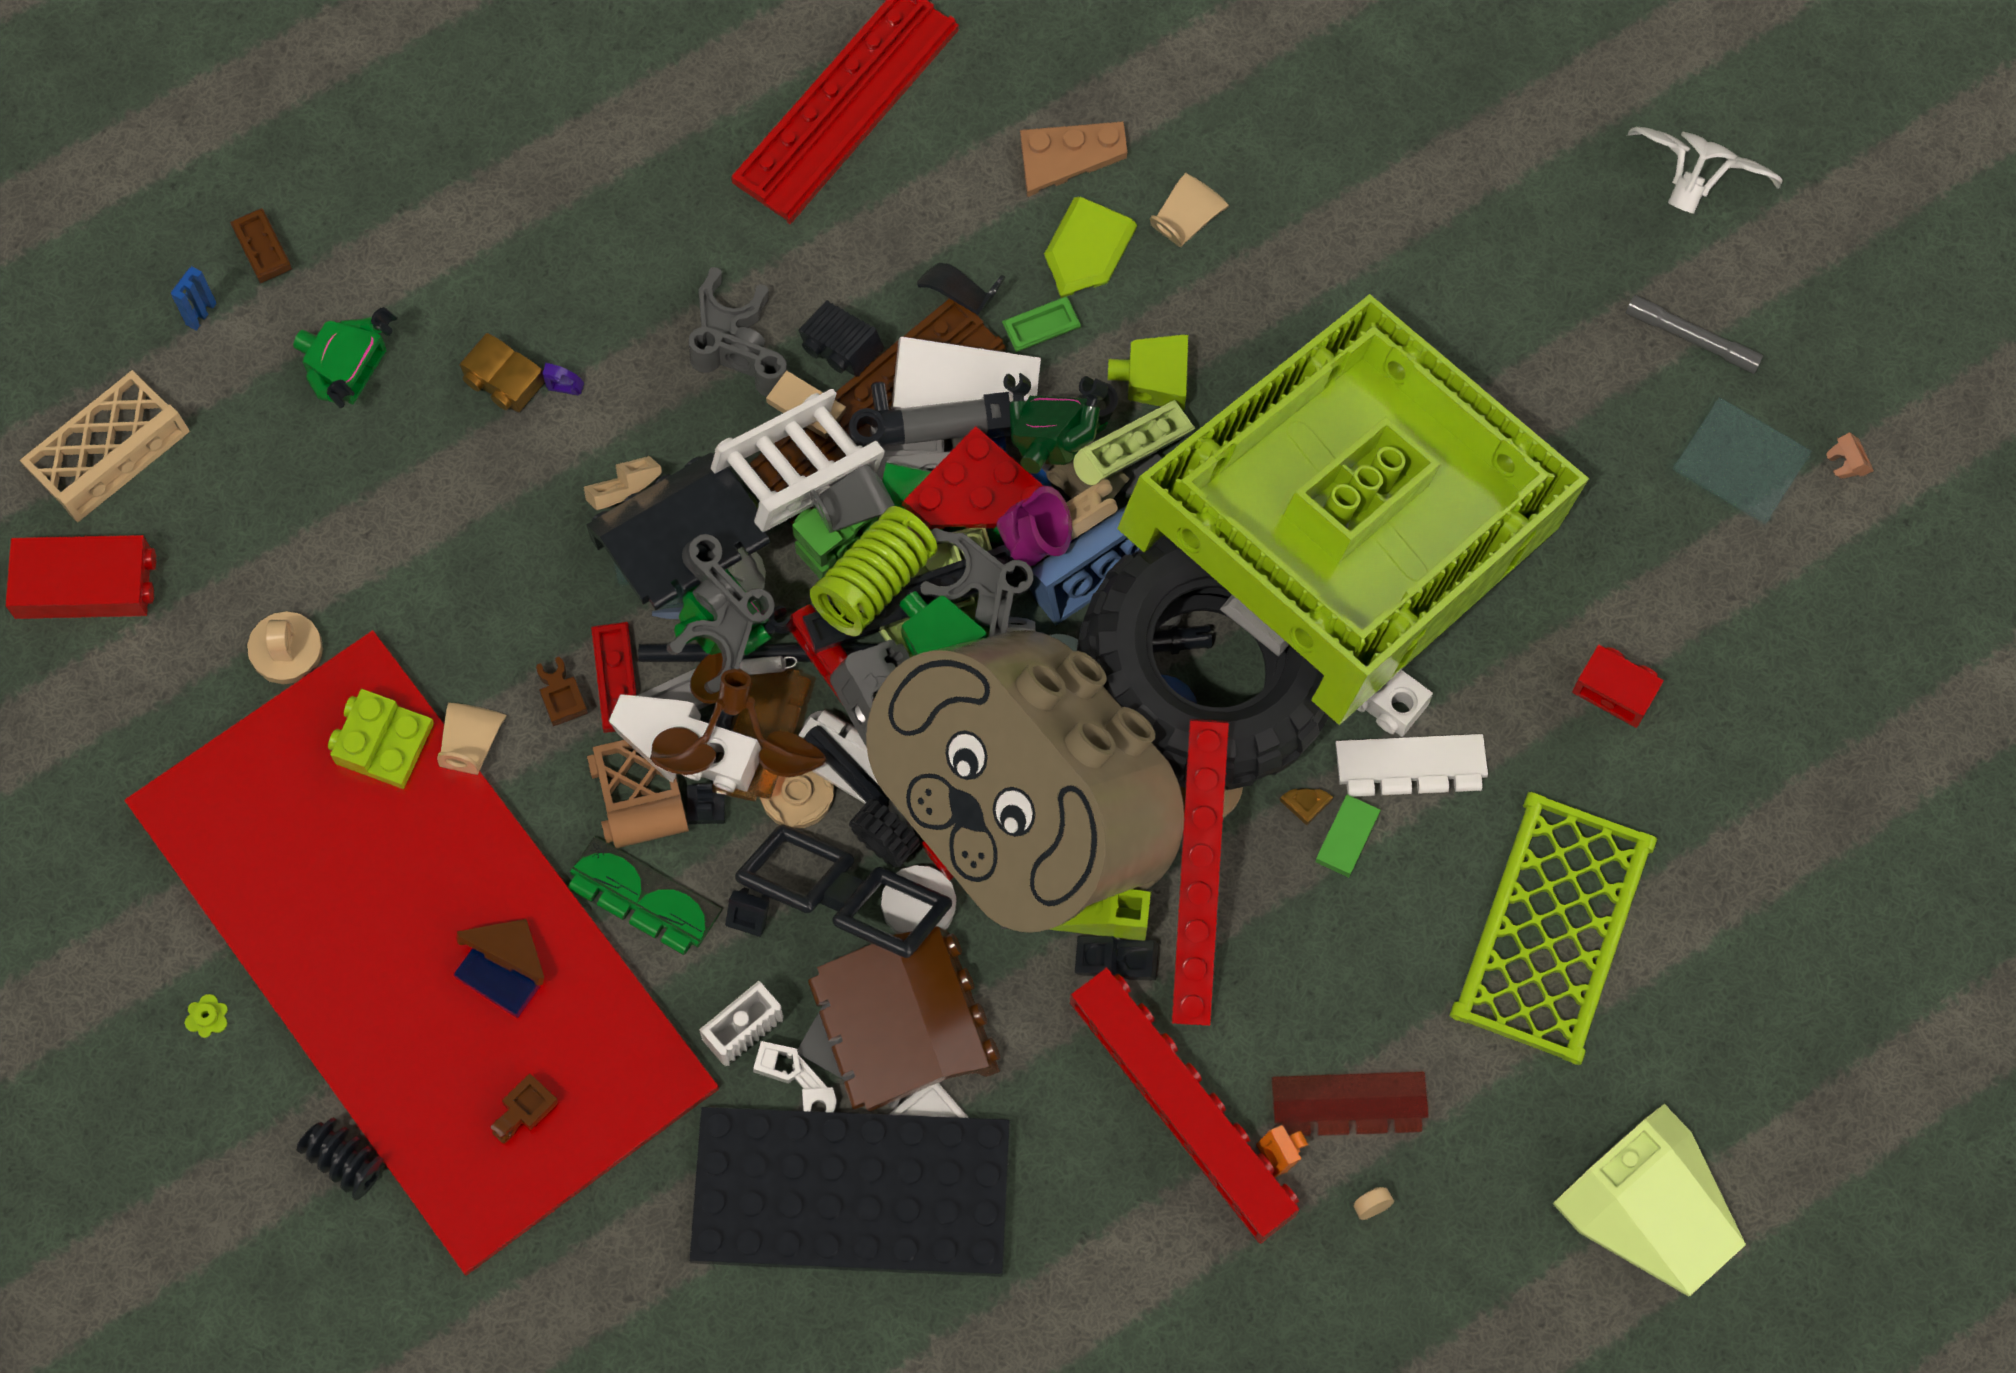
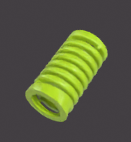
[810,506,937,636]

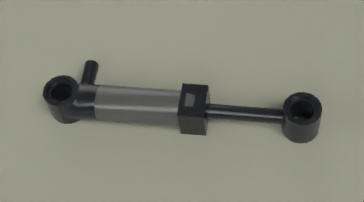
[847,382,1118,447]

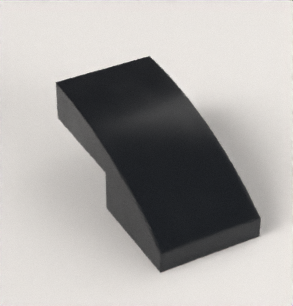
[1074,936,1158,981]

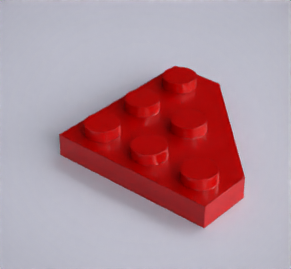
[902,426,1043,529]

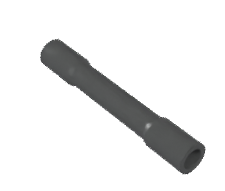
[1625,295,1764,374]

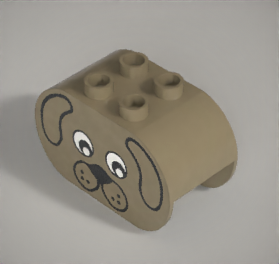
[866,630,1184,932]

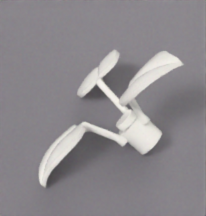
[1628,127,1782,213]

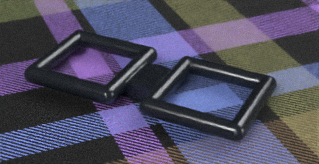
[735,824,952,958]

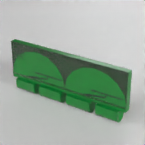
[568,836,722,955]

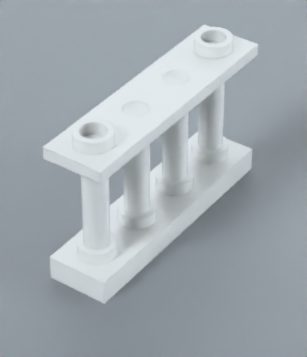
[711,388,885,532]

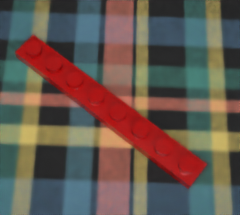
[1172,719,1229,1026]

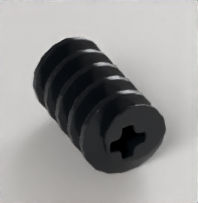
[296,1117,384,1200]

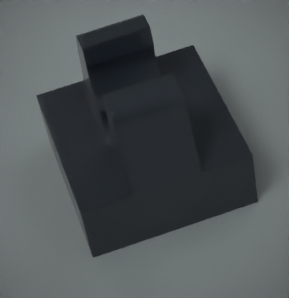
[687,784,725,824]
[725,888,770,937]

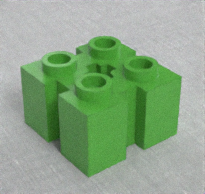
[792,508,878,579]

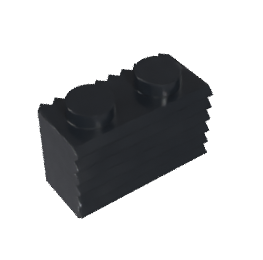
[798,300,884,377]

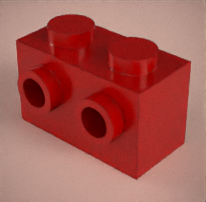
[1572,644,1664,728]

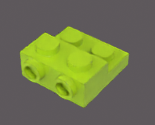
[328,689,434,789]

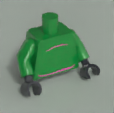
[293,307,398,408]
[674,569,793,655]

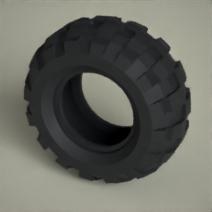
[1077,535,1330,790]

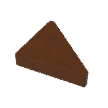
[456,919,544,986]

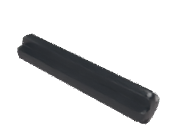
[804,725,890,807]

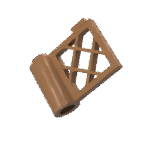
[587,740,689,849]

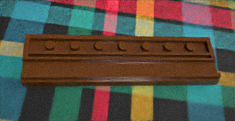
[749,298,1005,526]

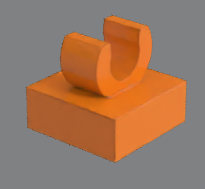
[1256,1125,1308,1178]

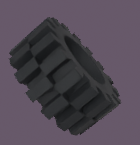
[849,799,920,867]

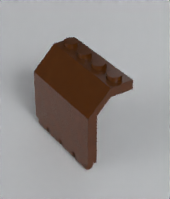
[808,926,1000,1111]

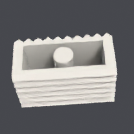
[699,981,783,1066]

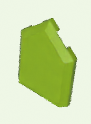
[1044,197,1137,298]

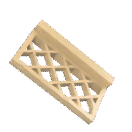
[20,370,190,523]

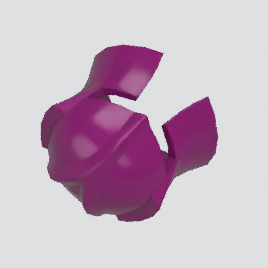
[997,486,1072,566]

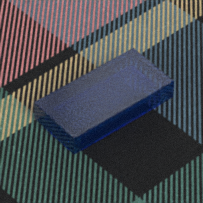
[454,948,539,1018]

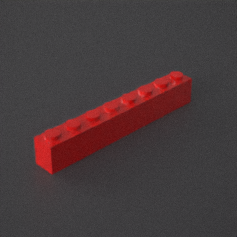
[1070,968,1299,1244]

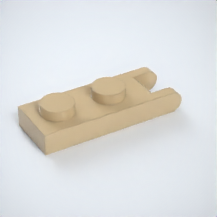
[1041,479,1118,560]

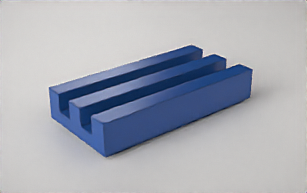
[171,266,217,330]

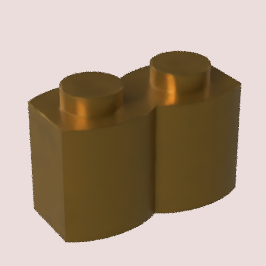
[460,333,545,412]

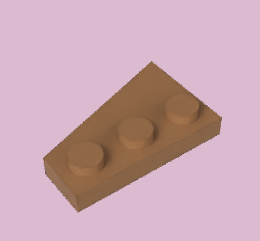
[1020,122,1127,197]

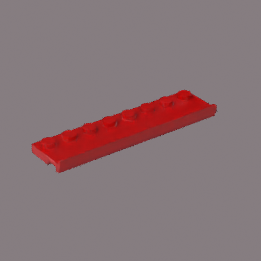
[731,0,959,224]

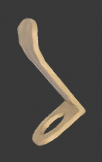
[1150,173,1229,247]
[437,703,506,775]

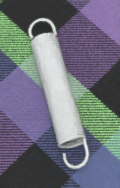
[739,656,797,675]

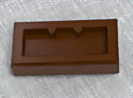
[230,208,292,283]

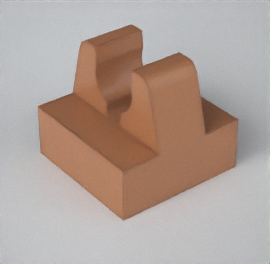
[1826,433,1874,478]

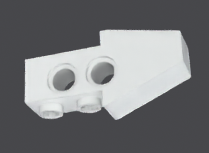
[609,694,762,792]

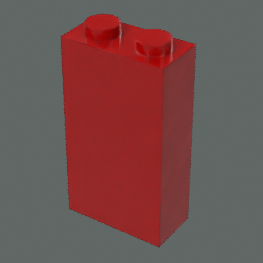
[6,535,156,619]

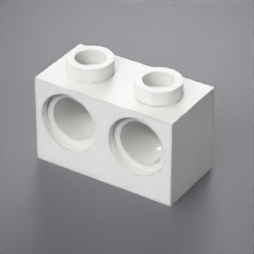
[1357,670,1433,737]

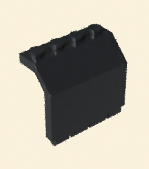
[586,452,771,610]

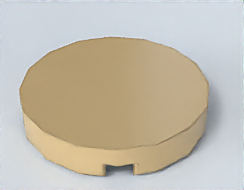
[760,770,834,828]

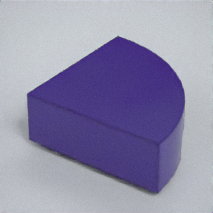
[543,363,584,396]

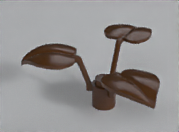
[650,653,826,777]

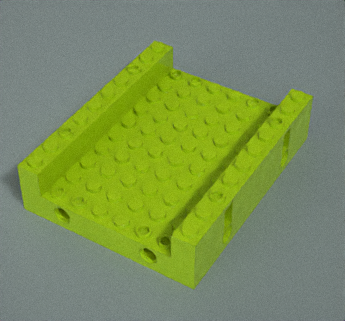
[1117,294,1589,725]

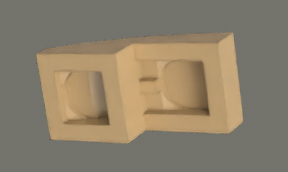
[584,456,662,510]

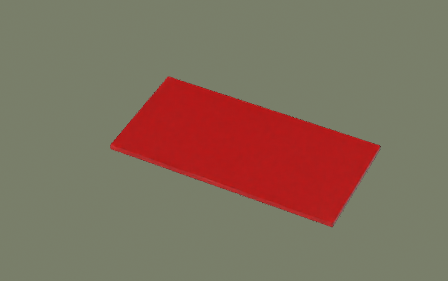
[124,630,719,1276]

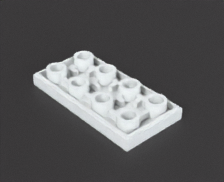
[891,337,1041,409]

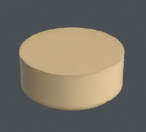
[1353,1187,1394,1220]

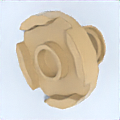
[247,611,323,684]

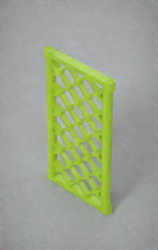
[1449,792,1657,1065]

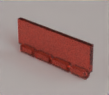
[1271,1072,1429,1136]

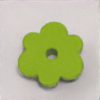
[185,994,228,1038]

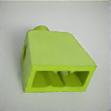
[1107,335,1188,411]

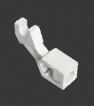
[753,1041,837,1112]

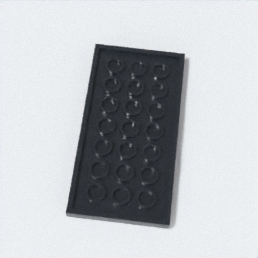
[689,1107,1010,1277]

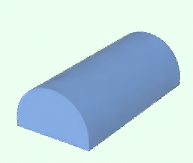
[1025,505,1139,626]

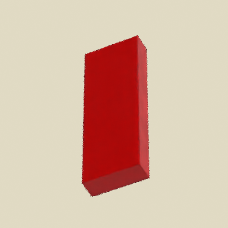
[591,622,637,733]

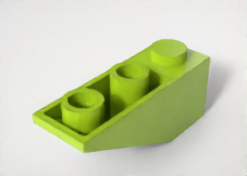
[1049,889,1151,941]

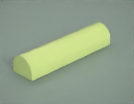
[1074,400,1195,485]

